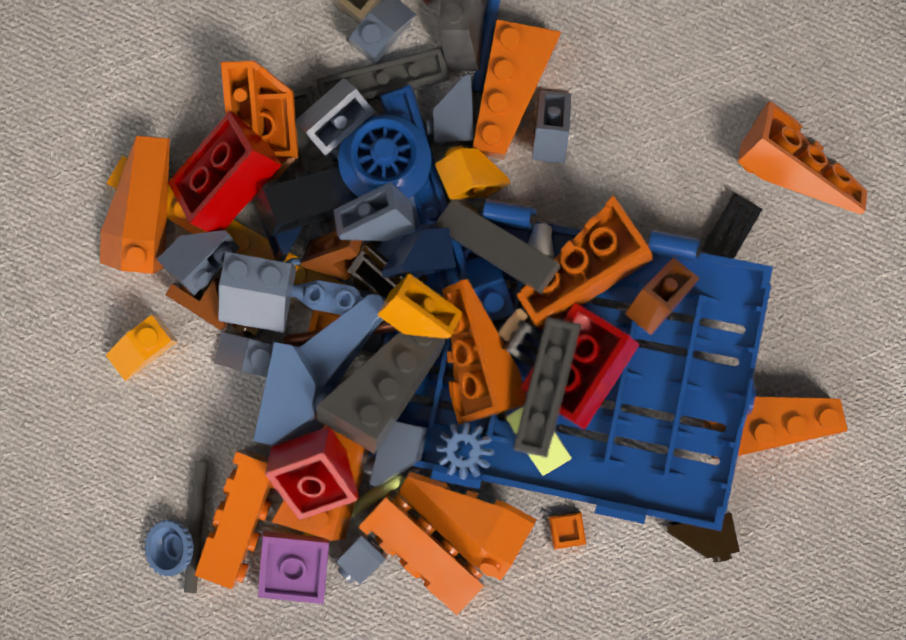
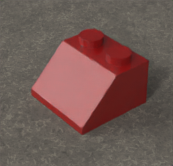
[265,426,358,520]

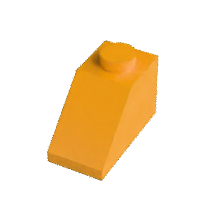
[435,146,511,200]
[377,273,463,339]
[106,315,178,381]

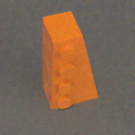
[194,449,276,589]
[358,494,484,615]

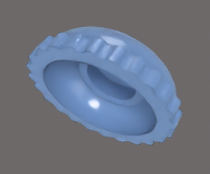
[144,519,194,577]

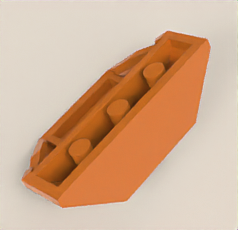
[221,60,299,194]

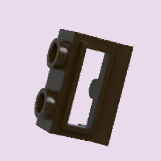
[348,241,429,298]

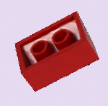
[168,111,281,232]
[520,303,639,430]

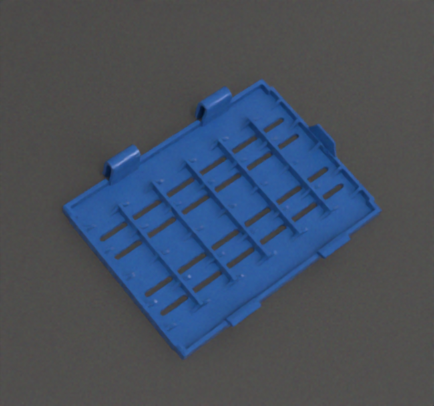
[368,199,773,531]

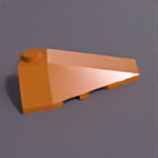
[737,101,868,215]
[442,279,527,425]
[398,472,537,581]

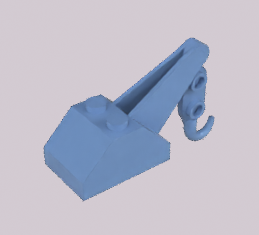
[253,258,386,445]

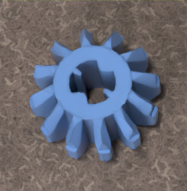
[436,422,494,479]

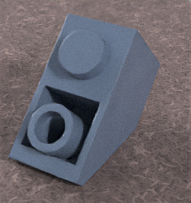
[157,230,240,295]
[367,421,428,486]

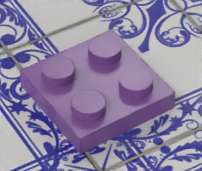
[258,531,330,604]

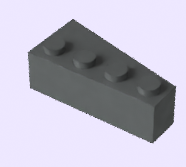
[317,332,445,454]

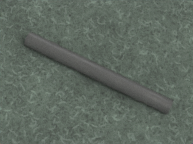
[184,461,208,593]

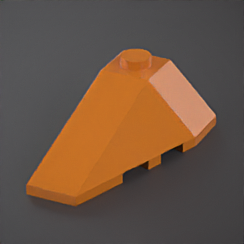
[100,135,170,274]

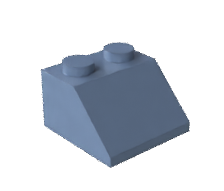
[219,252,297,333]

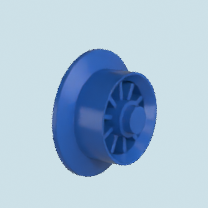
[338,115,431,199]

